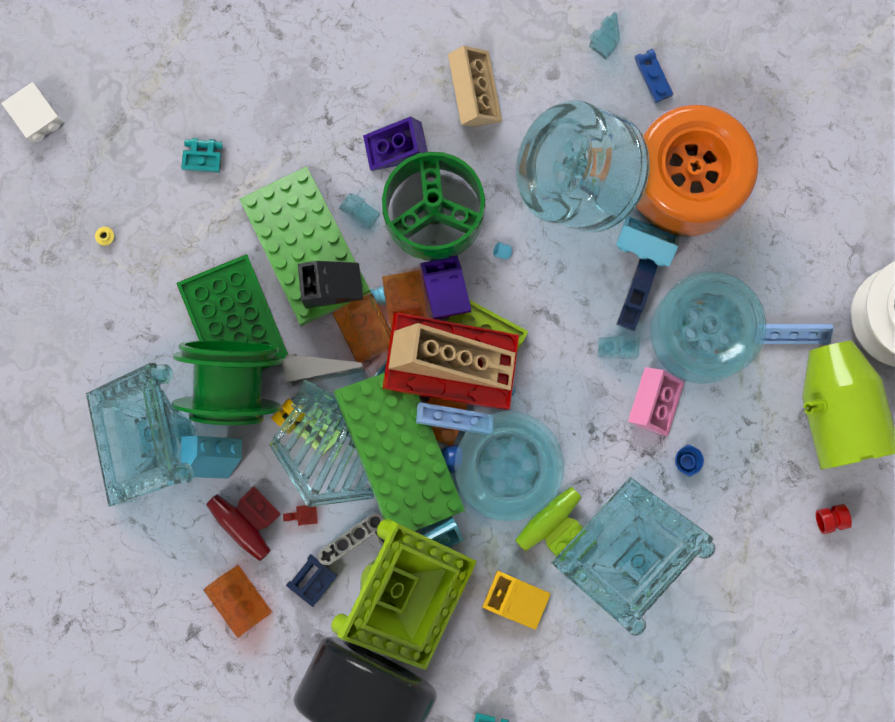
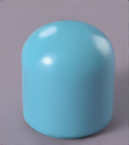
[493,242,512,260]

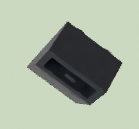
[298,261,364,309]

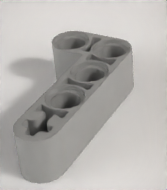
[318,514,384,565]

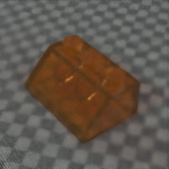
[333,293,391,364]
[203,565,273,638]

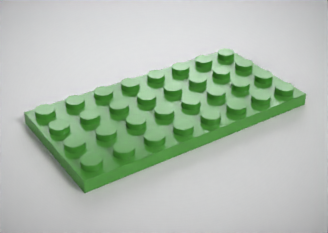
[239,166,371,326]
[334,373,465,531]

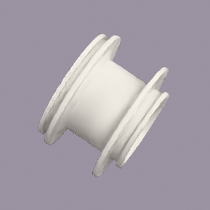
[850,261,895,367]

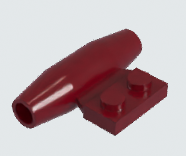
[206,486,281,561]

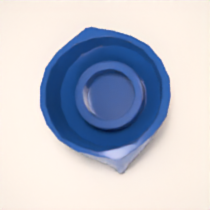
[441,445,462,474]
[675,445,704,477]

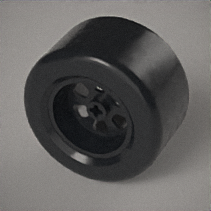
[293,636,437,722]

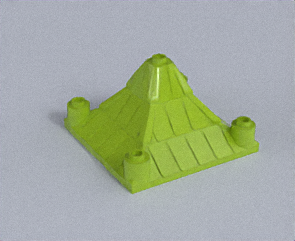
[331,519,477,670]

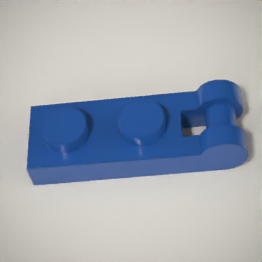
[635,49,673,103]

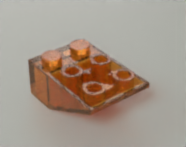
[382,270,428,329]

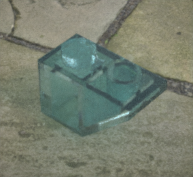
[589,12,620,59]
[598,336,640,360]

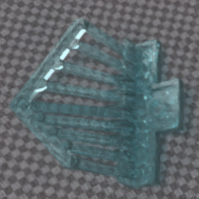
[269,380,374,507]

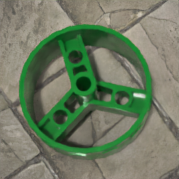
[382,152,486,261]

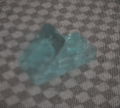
[339,193,380,230]

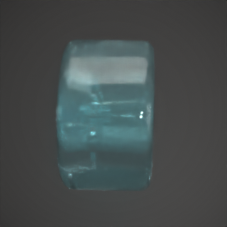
[516,100,650,233]

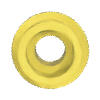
[95,227,115,246]

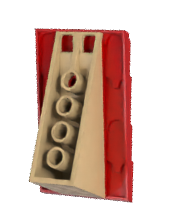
[382,313,519,410]

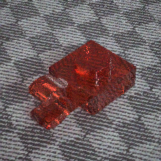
[283,504,318,526]

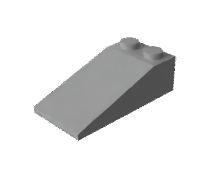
[282,354,365,387]

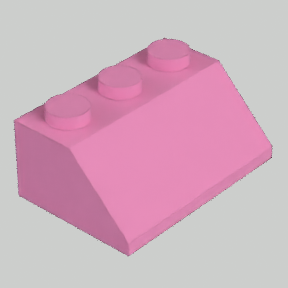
[628,367,685,436]

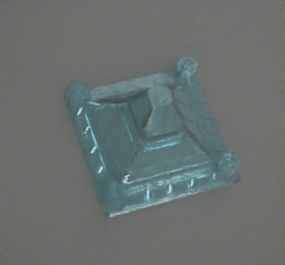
[86,363,195,507]
[551,477,716,636]

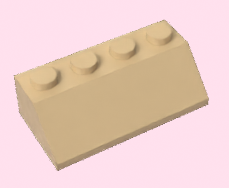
[448,46,502,127]

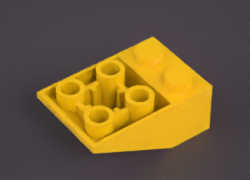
[482,570,551,630]

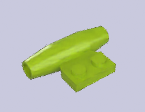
[515,487,589,561]

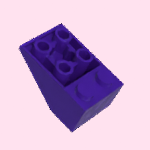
[420,255,471,319]

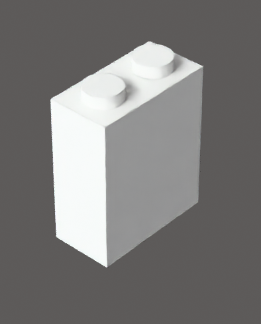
[2,82,63,144]

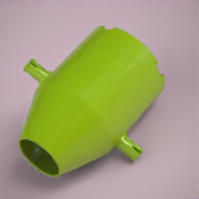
[802,341,895,469]

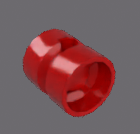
[815,504,852,534]

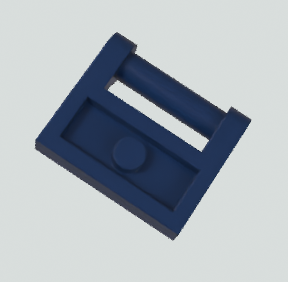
[286,554,338,607]

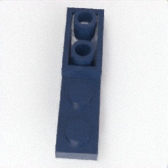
[616,258,658,331]

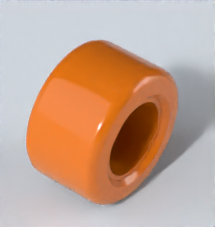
[628,105,759,236]

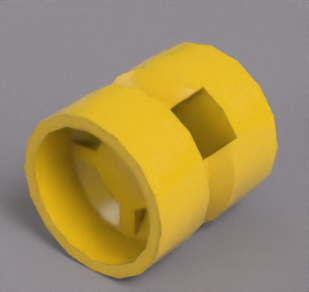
[271,398,307,434]

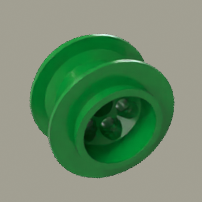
[172,341,283,426]

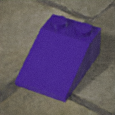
[363,116,428,171]

